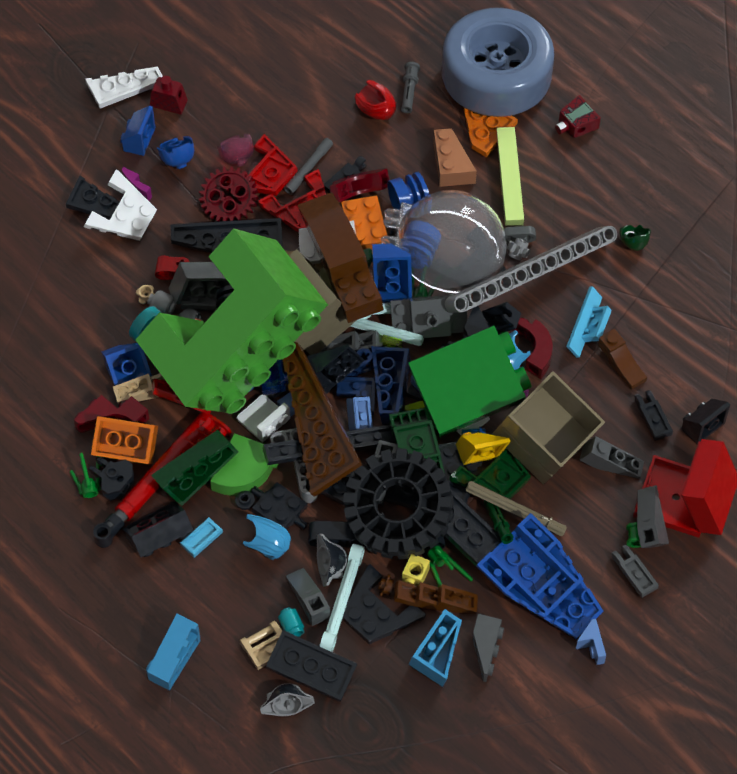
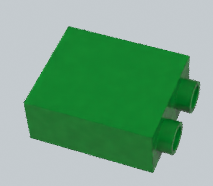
[408,326,532,438]

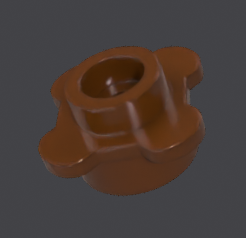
[378,574,394,596]

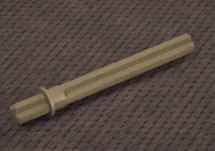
[466,481,567,536]

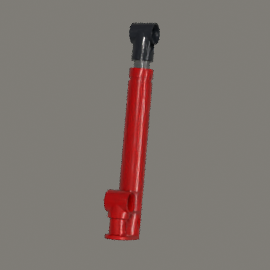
[93,412,232,548]

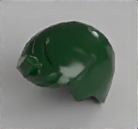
[620,225,651,251]

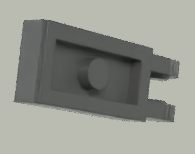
[611,545,659,598]

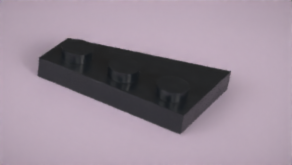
[66,176,120,220]

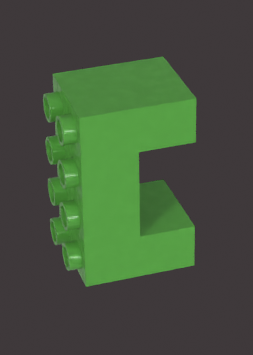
[135,228,328,414]

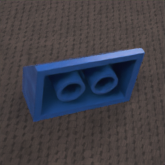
[372,243,412,303]

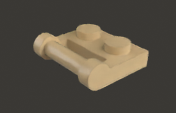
[239,620,282,670]

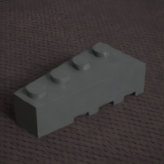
[168,262,230,305]

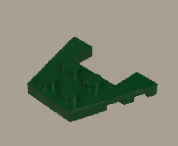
[449,448,531,499]

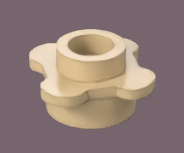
[136,285,155,304]

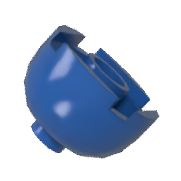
[157,136,195,169]

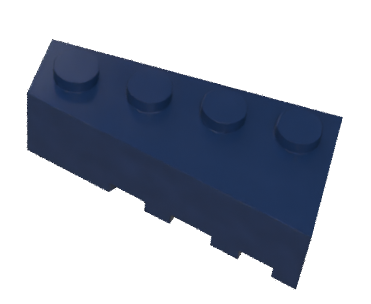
[371,346,411,425]

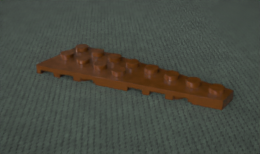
[283,342,362,497]

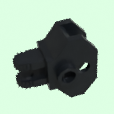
[88,456,134,501]

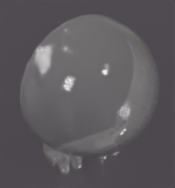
[381,190,507,293]

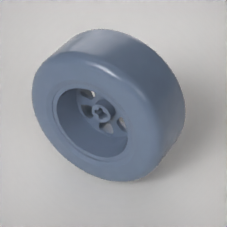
[442,8,554,117]

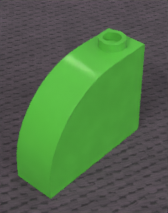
[210,433,278,496]

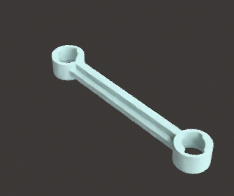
[320,543,365,652]

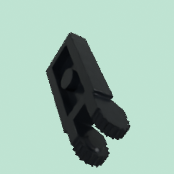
[634,390,673,441]

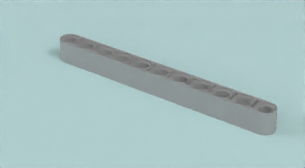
[445,226,617,313]

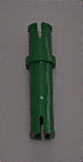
[483,500,514,544]

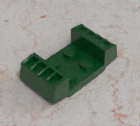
[389,407,445,473]

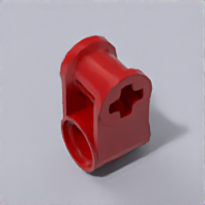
[155,255,190,280]

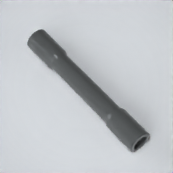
[284,138,333,195]

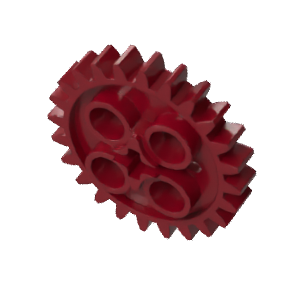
[199,166,259,222]

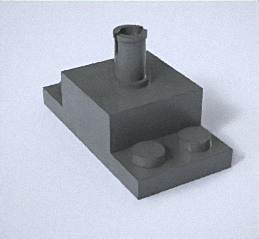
[390,294,468,338]

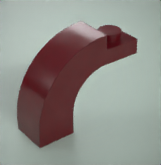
[330,168,390,203]
[512,317,553,379]

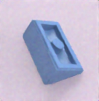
[346,397,373,431]

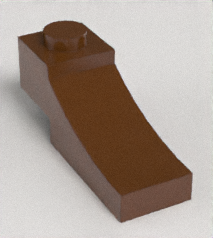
[598,328,647,390]

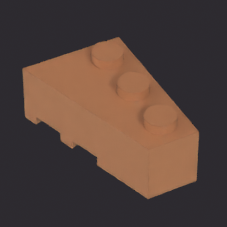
[433,128,477,187]

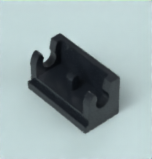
[482,302,521,335]

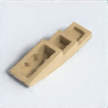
[113,373,166,404]

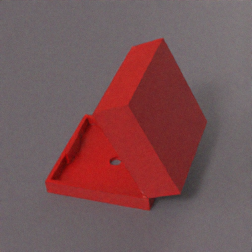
[633,439,737,538]

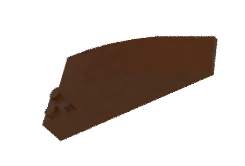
[297,192,384,323]

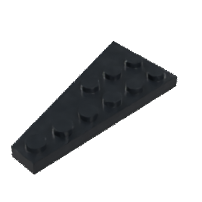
[170,218,283,253]

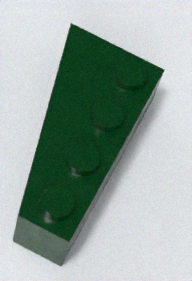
[151,430,239,506]

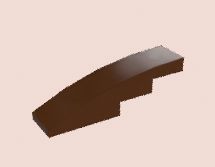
[394,580,478,614]

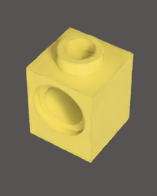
[402,554,430,585]

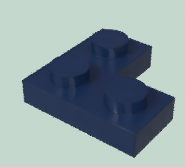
[337,377,376,415]

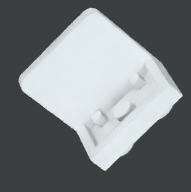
[237,395,290,443]

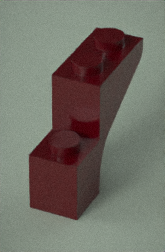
[74,395,149,433]

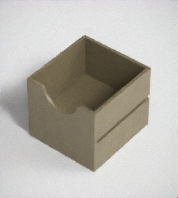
[289,249,357,355]
[492,371,605,485]

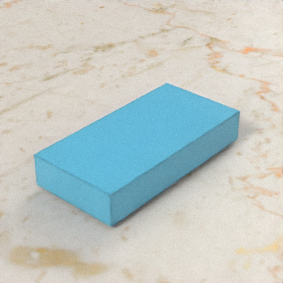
[180,517,223,558]

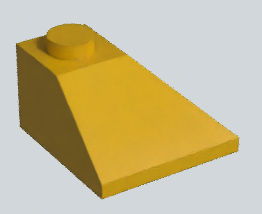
[456,432,511,465]

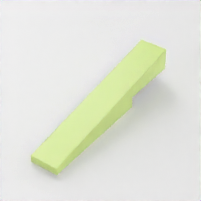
[497,127,524,226]

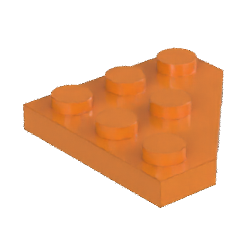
[464,108,518,157]

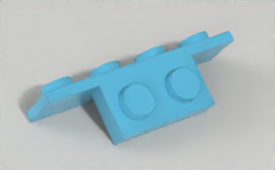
[566,286,612,358]

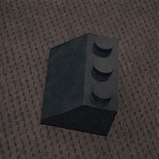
[122,501,194,557]

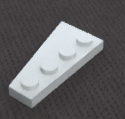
[85,67,163,108]

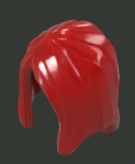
[355,80,396,120]

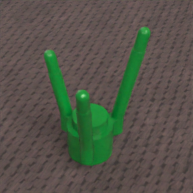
[70,453,101,498]
[427,546,473,587]

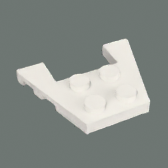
[84,170,157,241]

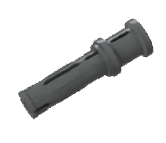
[401,62,420,113]

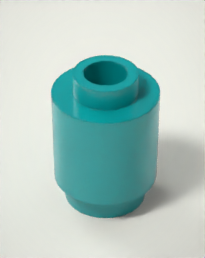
[278,607,304,637]

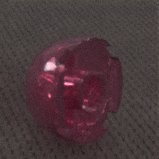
[217,134,254,167]

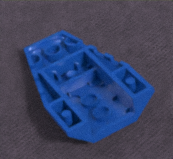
[476,513,603,639]

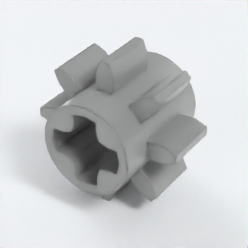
[506,238,531,261]

